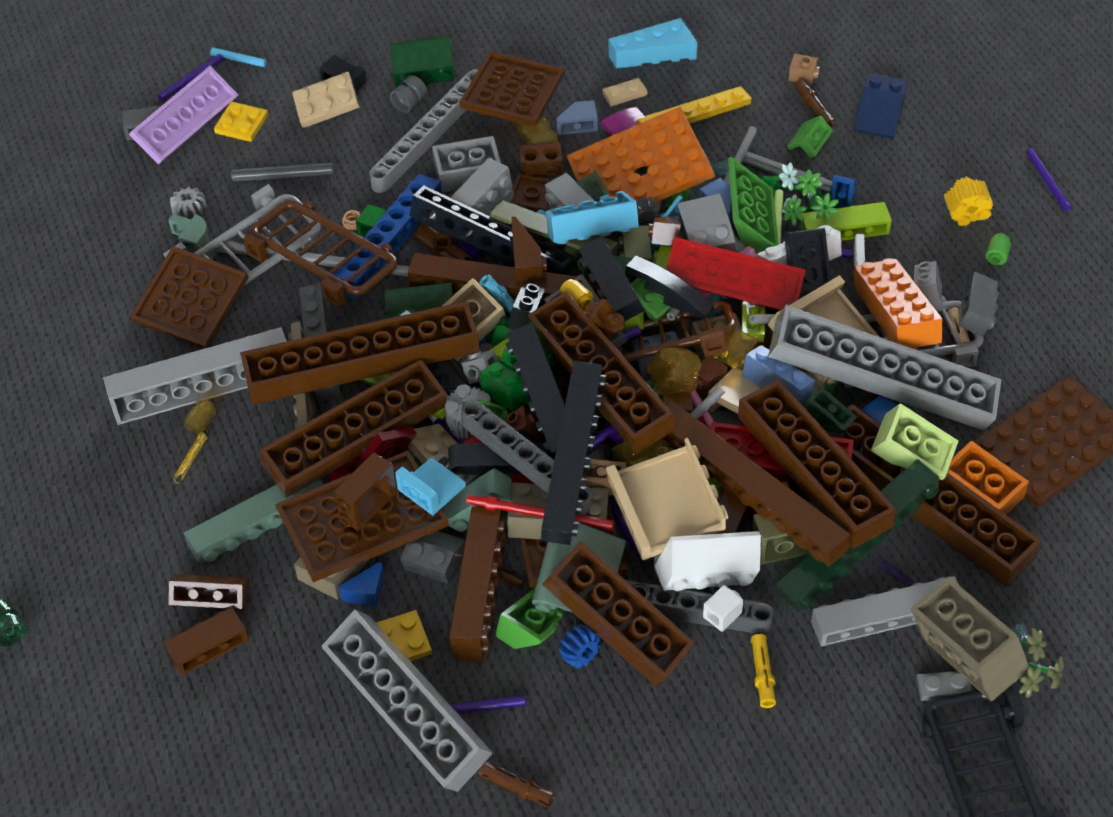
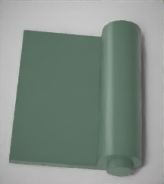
[532,523,626,613]

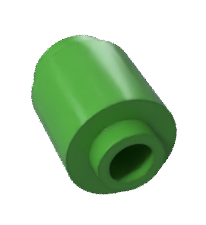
[985,233,1011,265]

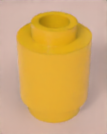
[560,279,593,310]

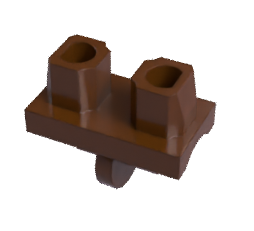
[585,298,625,341]

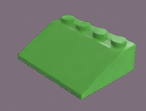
[728,157,779,254]

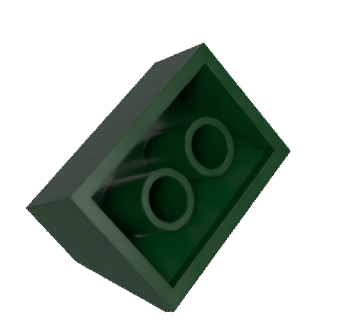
[389,35,455,87]
[385,283,453,318]

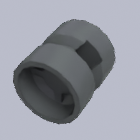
[390,75,427,113]

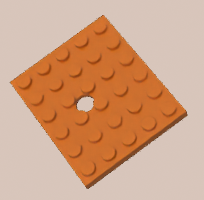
[566,106,715,210]

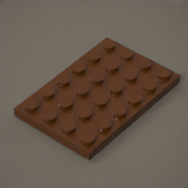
[973,375,1113,508]
[275,450,449,583]

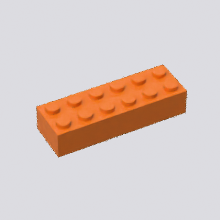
[854,258,942,348]

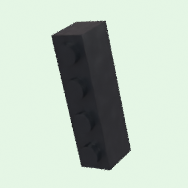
[578,236,645,322]

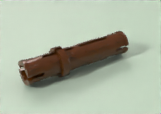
[795,80,836,127]
[478,761,555,808]

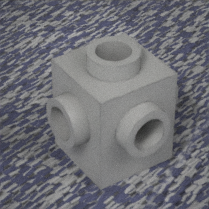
[461,350,499,385]

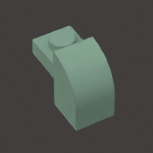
[168,214,209,253]

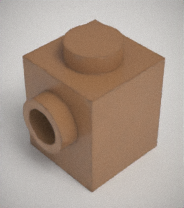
[789,54,820,85]

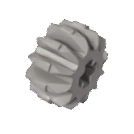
[170,186,207,219]

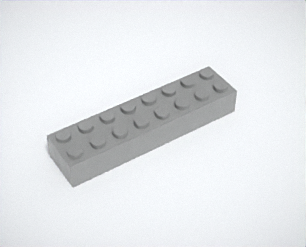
[103,327,287,425]
[321,609,493,792]

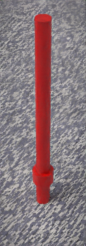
[466,494,614,530]

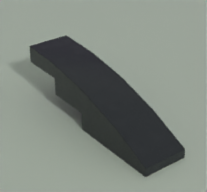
[625,256,714,319]

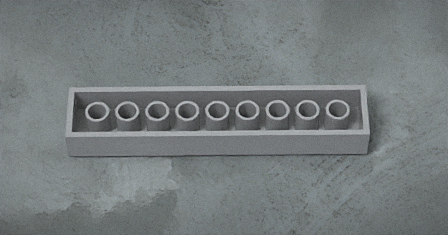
[768,305,1002,431]

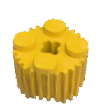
[944,177,993,226]

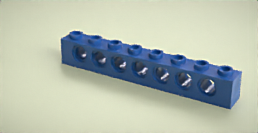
[333,174,442,299]

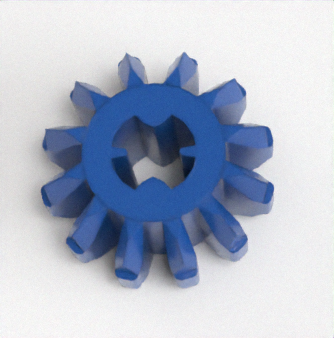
[558,623,602,668]

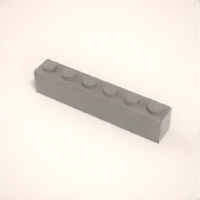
[811,576,959,646]

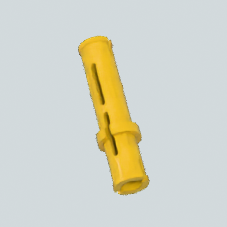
[751,634,776,708]

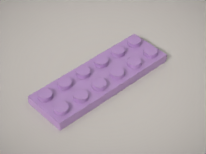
[129,66,238,164]

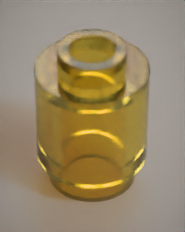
[184,399,216,434]

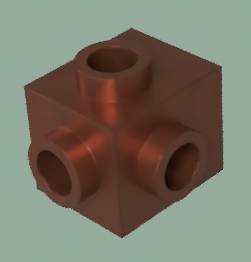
[505,406,541,443]

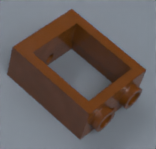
[335,453,397,531]

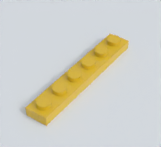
[636,86,751,125]

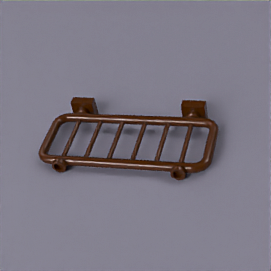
[243,200,398,308]
[617,301,736,362]

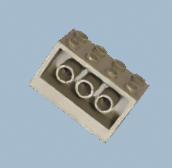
[910,577,1029,702]

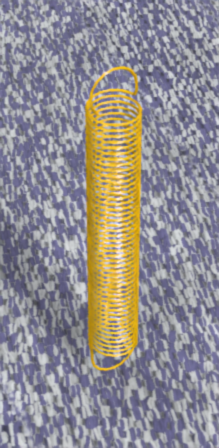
[174,431,208,483]

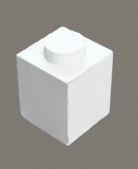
[703,585,743,632]

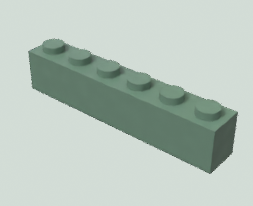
[184,479,324,565]

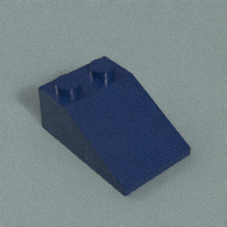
[853,73,908,139]

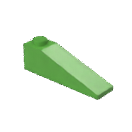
[495,587,565,649]

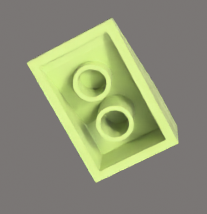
[871,403,958,480]

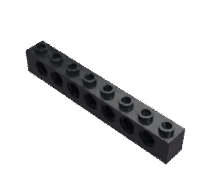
[409,186,574,276]

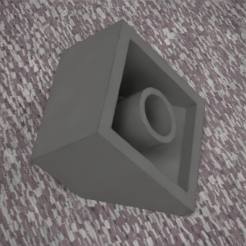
[400,531,466,584]

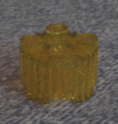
[647,348,702,394]

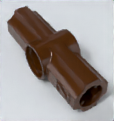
[414,224,472,261]

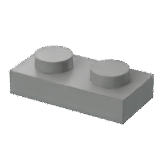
[916,671,972,701]

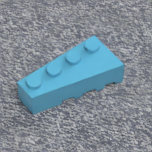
[609,18,697,68]
[546,191,639,244]

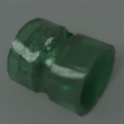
[0,599,28,647]

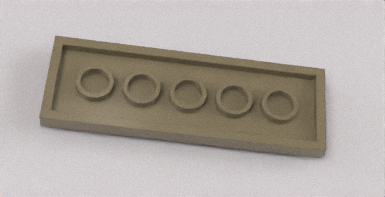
[288,321,317,429]

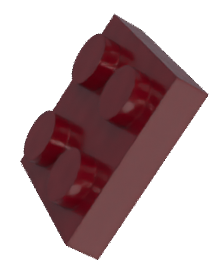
[357,427,417,466]

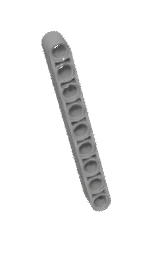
[369,70,478,193]

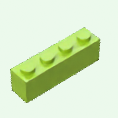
[800,202,892,241]

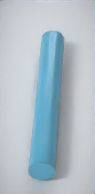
[210,47,267,67]

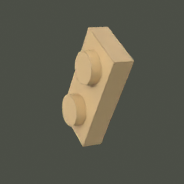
[602,78,647,106]

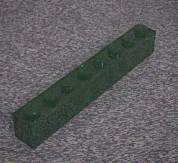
[776,459,939,613]

